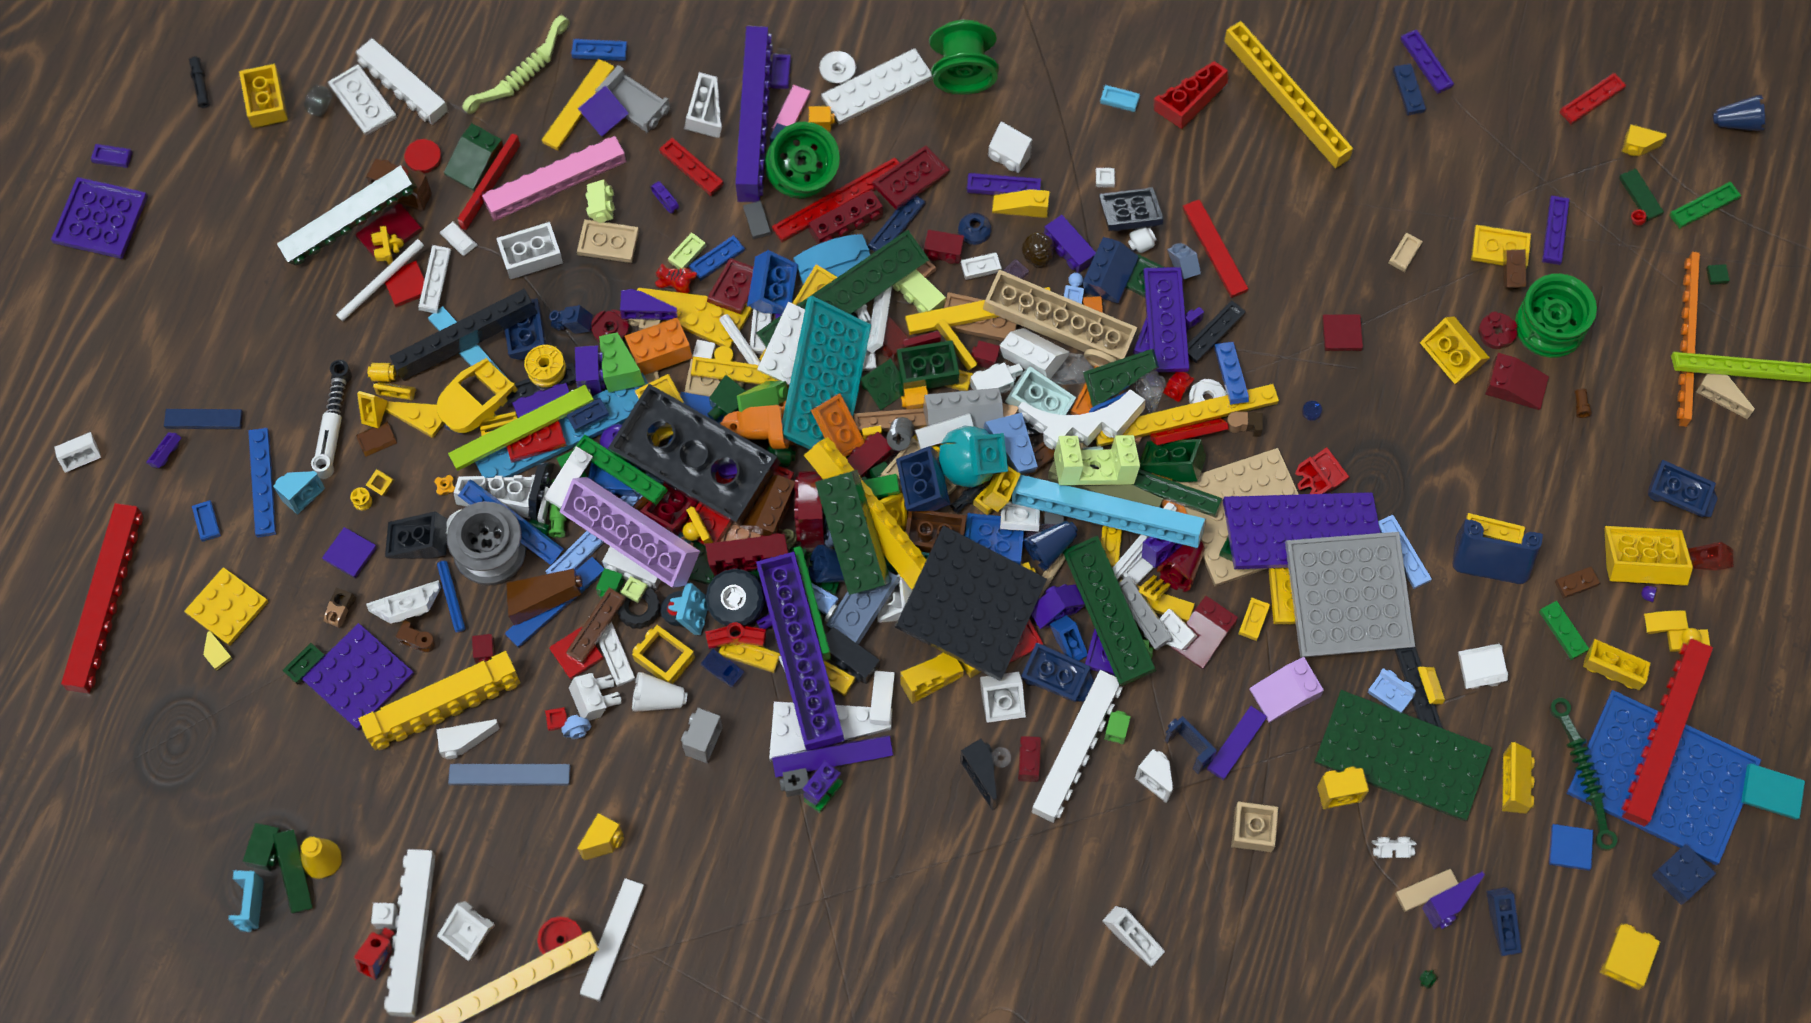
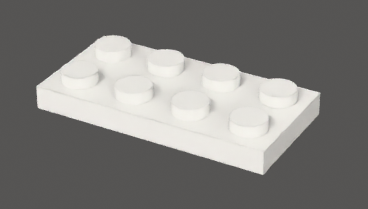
[757,302,805,385]

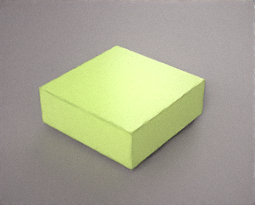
[621,576,648,603]

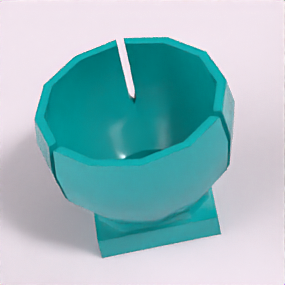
[939,425,1008,488]

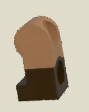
[1227,412,1263,437]
[324,587,357,628]

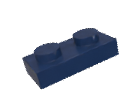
[566,398,610,433]

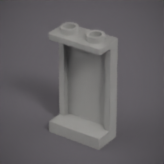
[596,65,670,133]

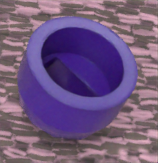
[1641,586,1657,602]

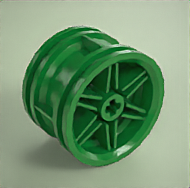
[765,122,840,199]
[1515,274,1597,358]

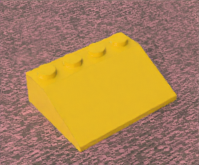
[1604,526,1693,585]

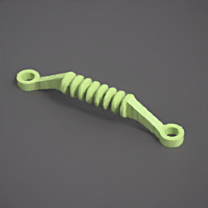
[463,15,569,114]

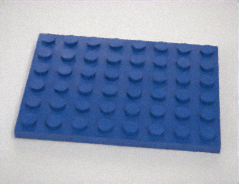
[1566,690,1761,865]

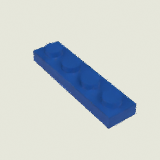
[1215,342,1249,404]

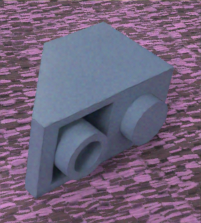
[1167,243,1201,279]

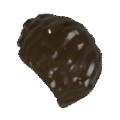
[1022,232,1054,268]

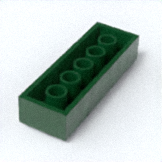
[815,469,891,595]

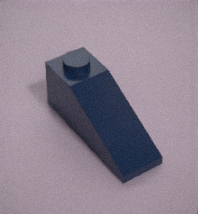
[1486,887,1522,956]

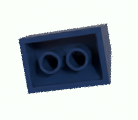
[1083,237,1139,304]
[896,446,950,511]

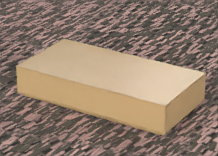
[1388,233,1423,272]

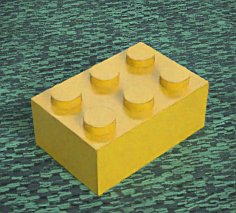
[239,64,288,128]

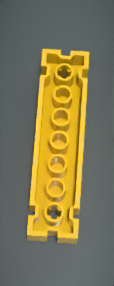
[358,651,520,750]

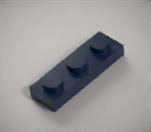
[1393,63,1426,116]

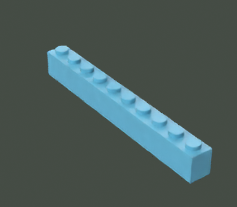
[1012,475,1205,548]

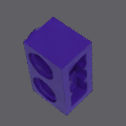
[1142,537,1183,568]

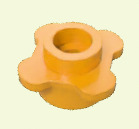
[434,475,455,495]

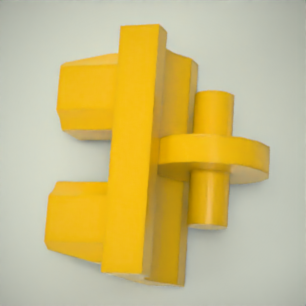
[371,226,403,264]

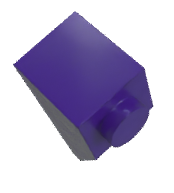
[620,289,678,320]

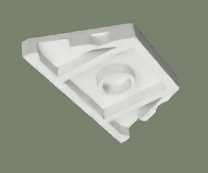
[366,580,441,624]

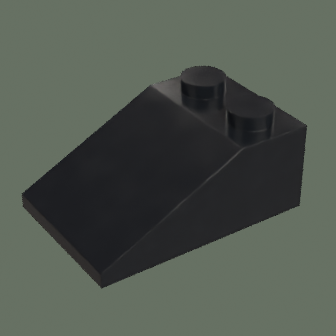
[385,511,448,559]
[960,738,997,811]

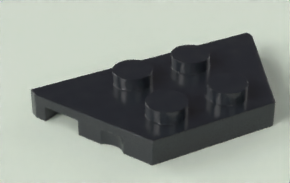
[528,462,554,521]

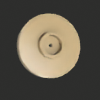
[1083,349,1117,367]

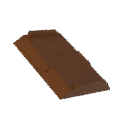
[356,422,397,457]

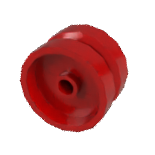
[537,916,584,955]

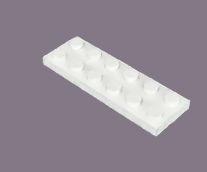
[822,49,932,125]

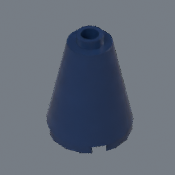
[1713,95,1765,131]
[1023,521,1078,571]
[808,545,845,583]

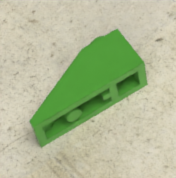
[737,381,788,412]

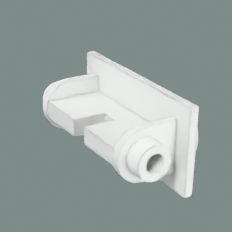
[1372,837,1416,858]

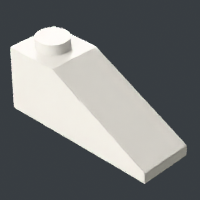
[544,446,593,508]
[437,719,499,759]
[1103,906,1165,967]

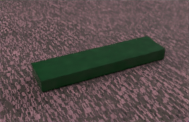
[273,829,312,914]

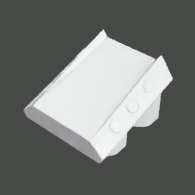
[1458,644,1508,689]

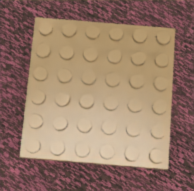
[1177,448,1298,586]

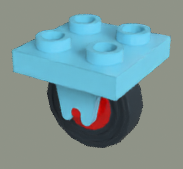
[661,583,708,635]

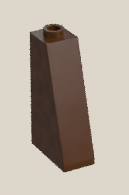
[506,569,583,625]

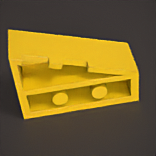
[901,652,964,704]

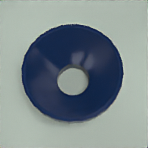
[958,213,991,245]

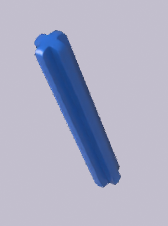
[437,560,465,633]

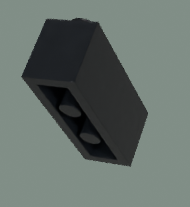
[826,627,880,684]

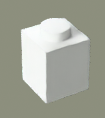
[371,903,398,929]

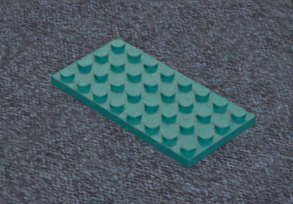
[782,296,871,449]

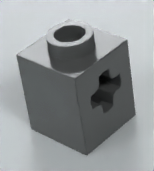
[780,768,808,797]

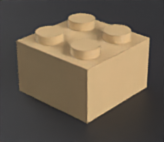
[1231,802,1278,852]

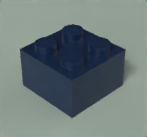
[1652,844,1716,905]

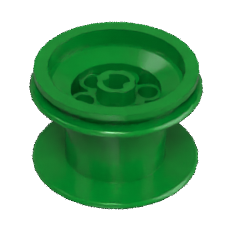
[929,20,999,94]

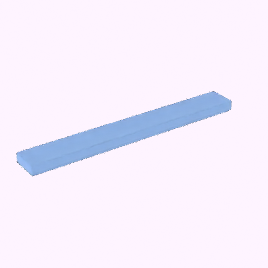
[545,473,663,574]

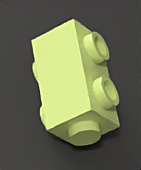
[586,179,615,223]

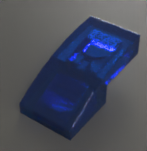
[700,649,744,687]

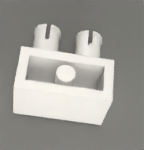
[569,673,621,720]

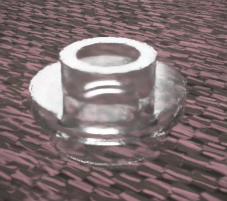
[992,747,1011,767]

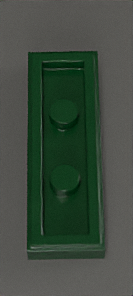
[1619,168,1664,222]

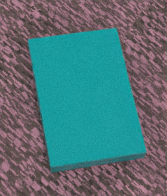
[1741,763,1805,820]

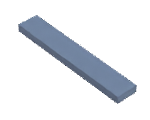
[449,764,570,785]

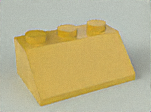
[1420,316,1490,384]
[1583,639,1650,690]
[1502,742,1534,814]

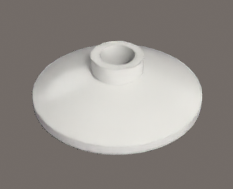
[820,51,855,83]

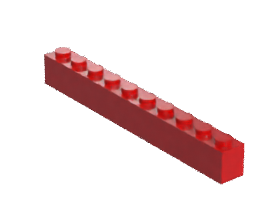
[61,503,143,694]
[1621,638,1713,827]

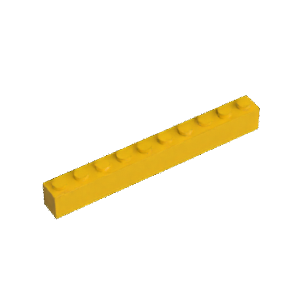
[1224,21,1353,168]
[804,437,926,590]

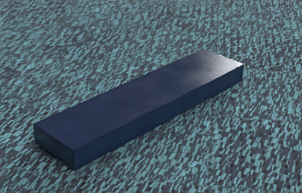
[868,196,925,252]
[164,409,243,429]

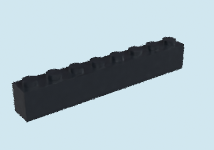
[390,288,538,381]

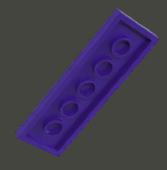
[1143,267,1189,372]

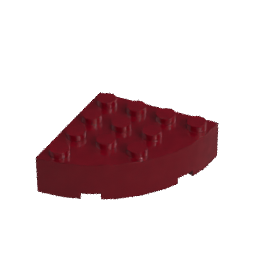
[794,471,824,548]

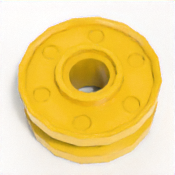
[524,345,566,387]

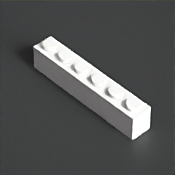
[356,39,448,125]

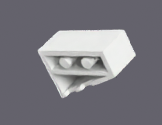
[684,72,721,138]

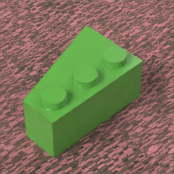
[599,332,645,392]

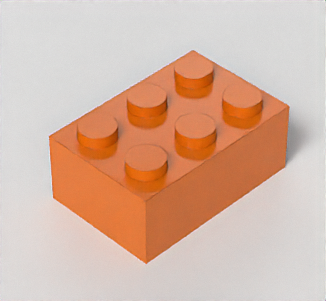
[625,317,692,375]

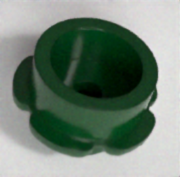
[1419,970,1438,989]

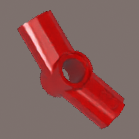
[705,622,766,649]

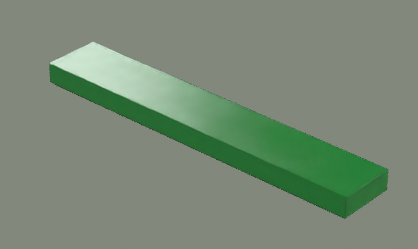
[573,434,668,505]
[794,546,831,661]

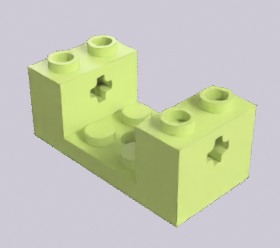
[1054,435,1140,485]

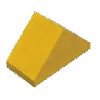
[357,391,388,428]

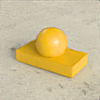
[682,507,714,544]
[1667,628,1710,652]

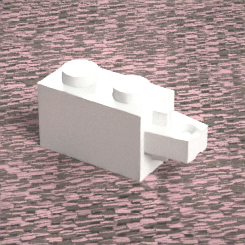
[970,362,1023,394]

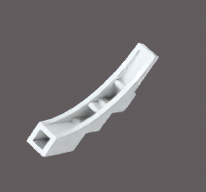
[1018,390,1145,449]

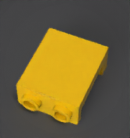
[1600,924,1660,990]

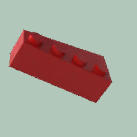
[1154,61,1228,129]

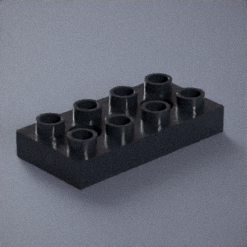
[608,384,781,528]

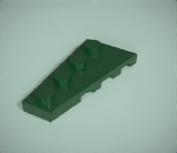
[1083,349,1159,407]

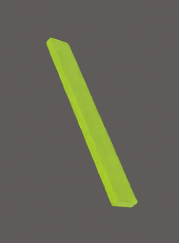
[1671,352,1811,382]
[448,385,594,471]

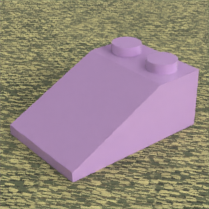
[1249,657,1324,723]

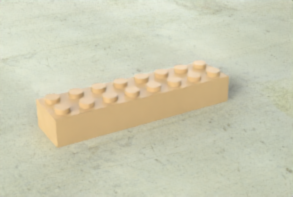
[983,270,1137,360]

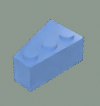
[983,413,1038,475]

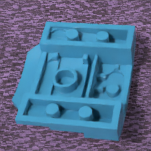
[794,234,870,285]

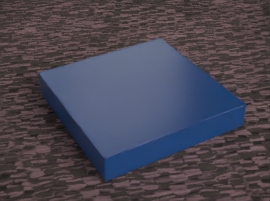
[1549,824,1593,871]

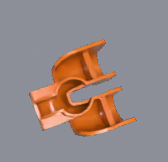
[720,401,797,450]

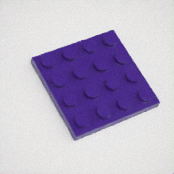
[51,177,148,259]
[302,623,415,731]

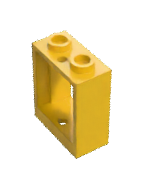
[632,625,695,684]

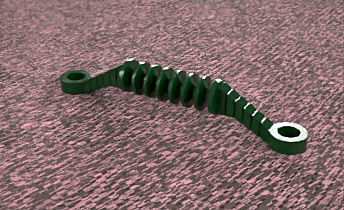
[1550,698,1617,851]

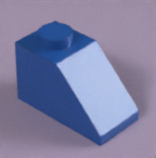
[1050,615,1088,661]

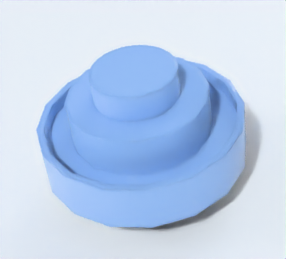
[561,715,591,739]

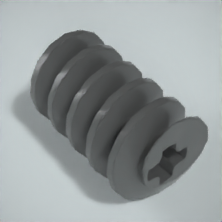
[887,417,914,451]

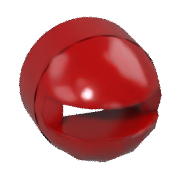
[1631,210,1646,226]

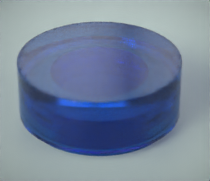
[1302,401,1322,421]

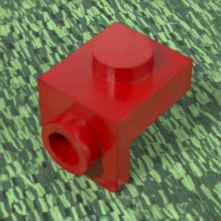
[1164,372,1194,402]

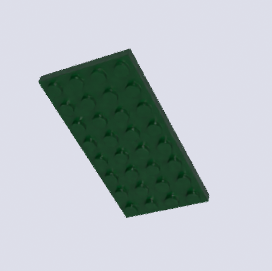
[1314,690,1492,822]

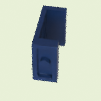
[1165,716,1217,774]

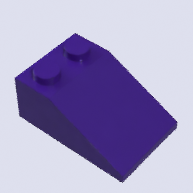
[1422,871,1484,929]

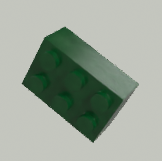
[897,340,959,393]

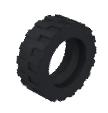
[617,586,660,629]

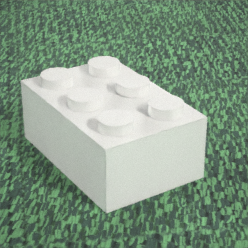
[496,222,563,280]

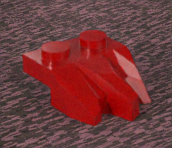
[1295,447,1350,494]

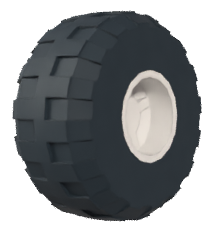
[706,569,765,626]

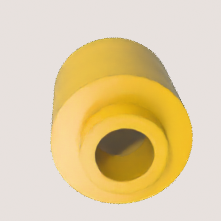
[367,363,396,382]

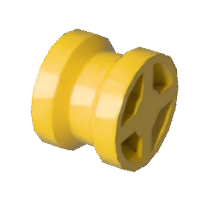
[351,487,372,511]

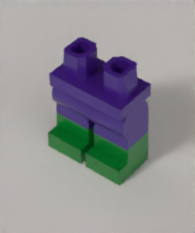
[802,761,843,813]

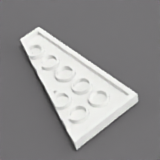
[769,702,892,761]

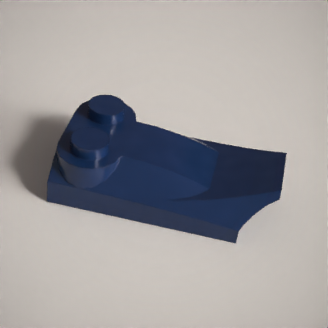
[505,298,547,360]
[1648,460,1718,517]
[1021,642,1094,702]

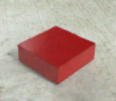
[545,707,567,731]

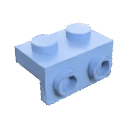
[1368,669,1416,713]

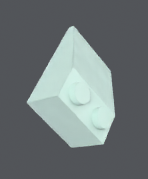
[1005,366,1076,415]

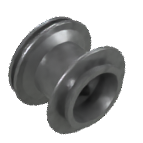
[447,501,526,585]

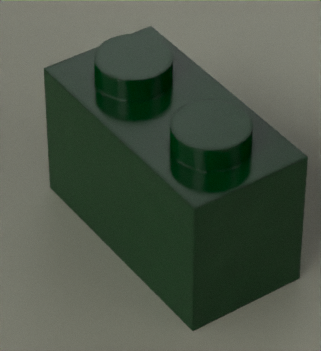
[243,823,281,871]

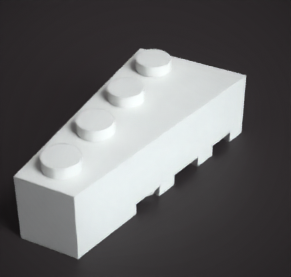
[454,475,535,519]

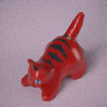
[655,264,697,294]

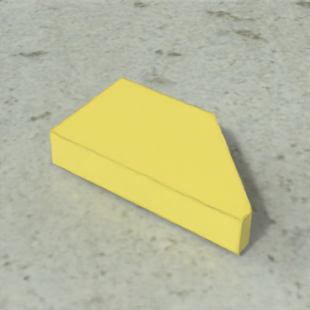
[203,631,232,671]

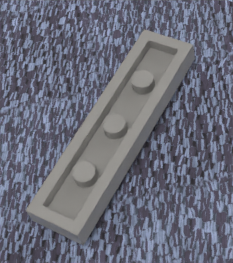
[1119,576,1173,650]

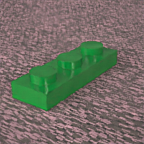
[1539,601,1589,660]

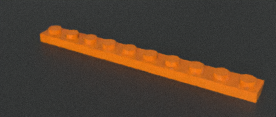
[1677,252,1700,427]

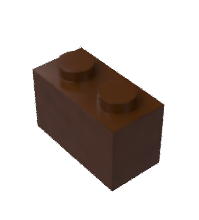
[1503,249,1526,288]

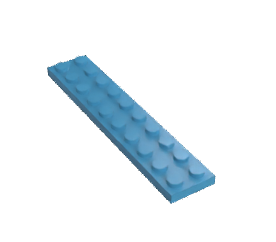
[475,373,648,478]

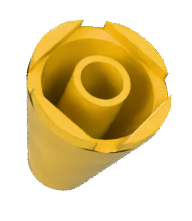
[301,837,342,879]

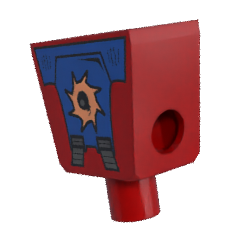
[354,927,394,980]

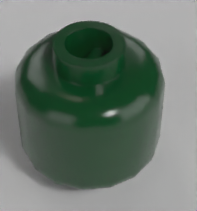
[767,444,795,468]

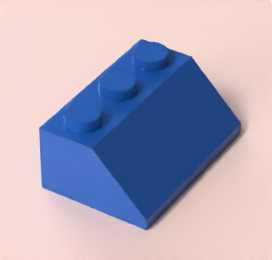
[747,250,798,314]

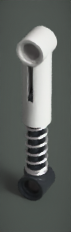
[311,359,352,479]

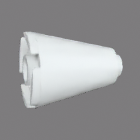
[632,672,687,712]

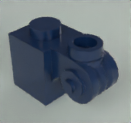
[549,305,593,334]

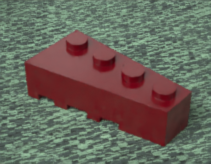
[705,533,789,577]

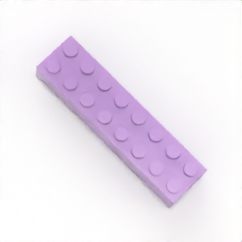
[560,477,700,587]

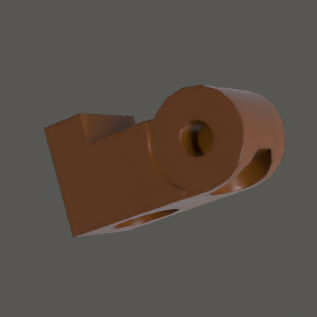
[396,620,435,653]

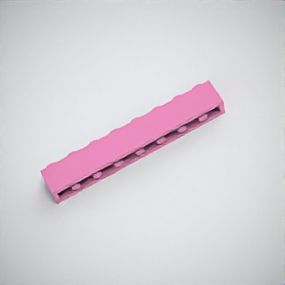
[482,136,626,221]

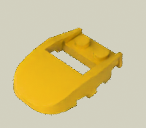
[437,358,517,433]

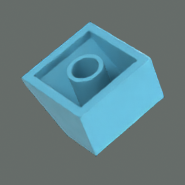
[273,471,325,515]

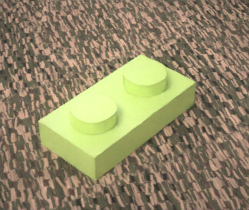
[668,233,706,269]

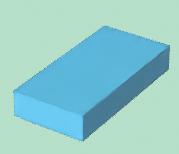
[1100,85,1140,112]

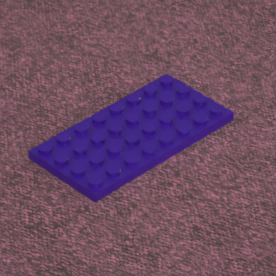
[1223,492,1380,569]

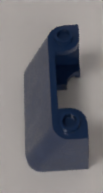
[1452,519,1543,584]

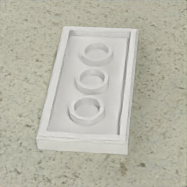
[328,64,397,136]

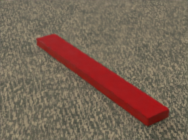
[772,157,899,243]

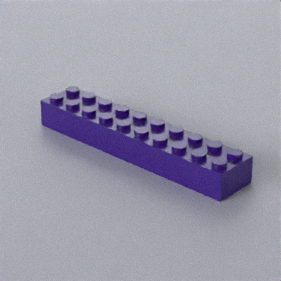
[736,26,773,202]
[756,552,845,751]

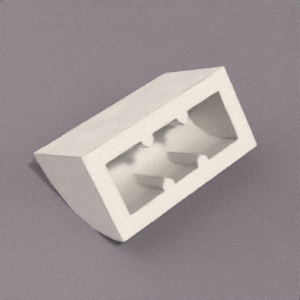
[55,432,101,472]

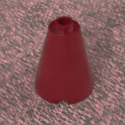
[1157,541,1205,592]

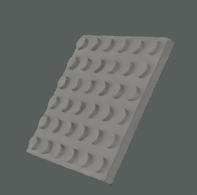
[1285,532,1415,658]

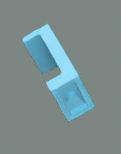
[229,871,264,932]

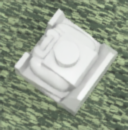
[438,901,495,961]

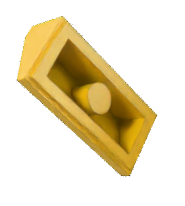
[373,382,416,400]

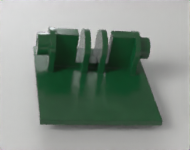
[860,358,904,410]

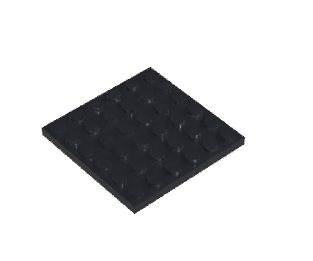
[895,525,1047,681]

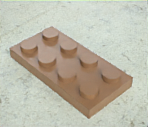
[944,292,1017,341]

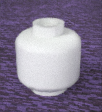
[1128,227,1157,253]

